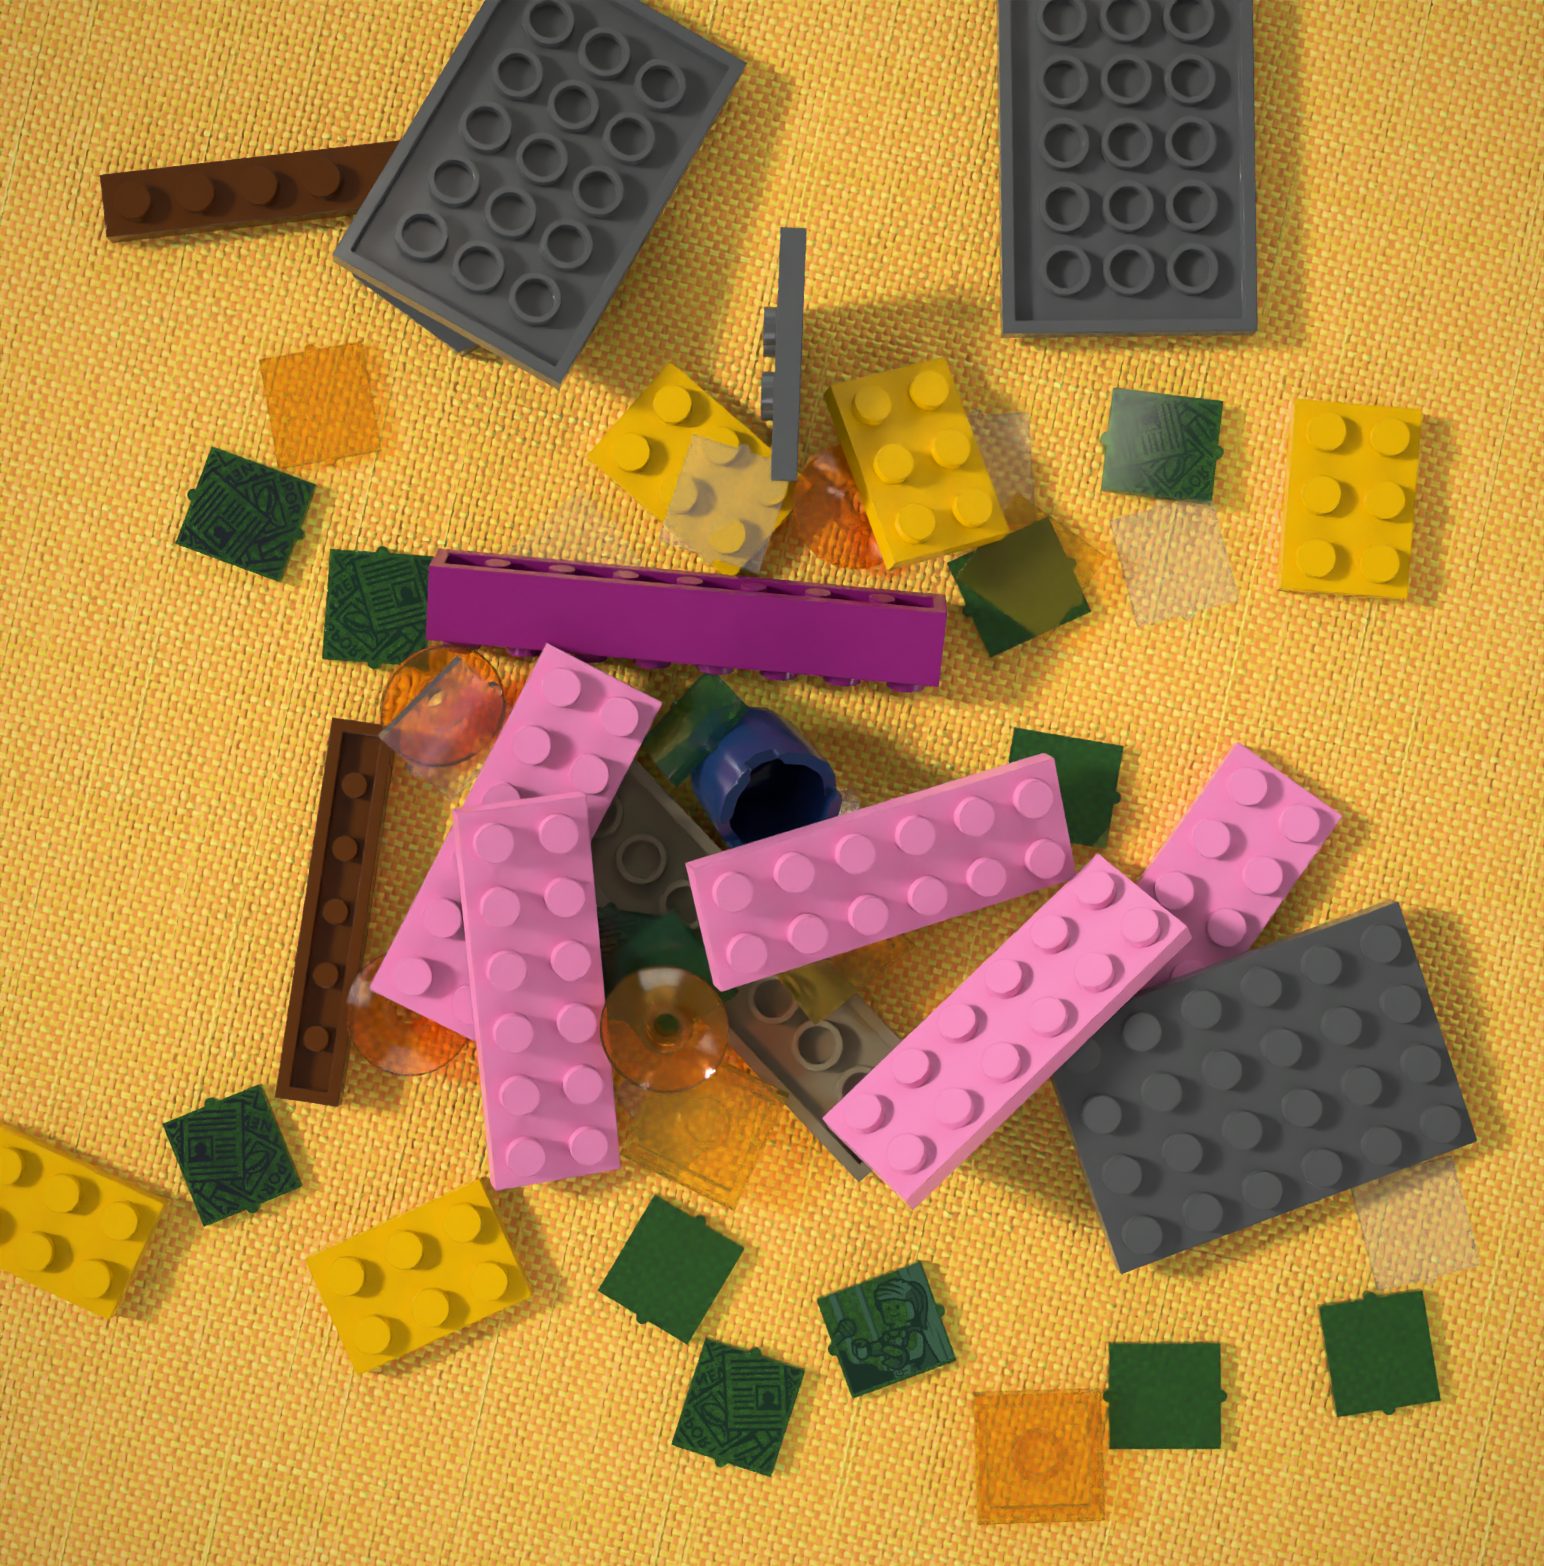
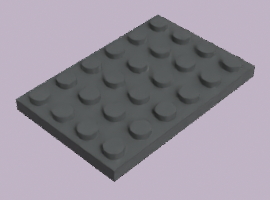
[332,0,747,390]
[996,0,1258,338]
[1050,899,1477,1274]

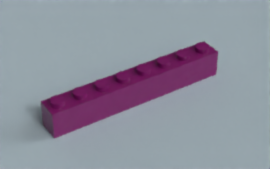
[426,548,947,692]

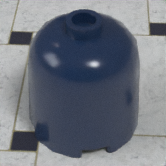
[688,706,842,849]

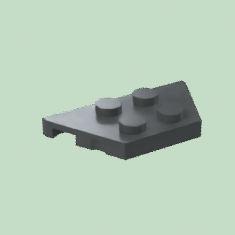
[760,227,807,482]

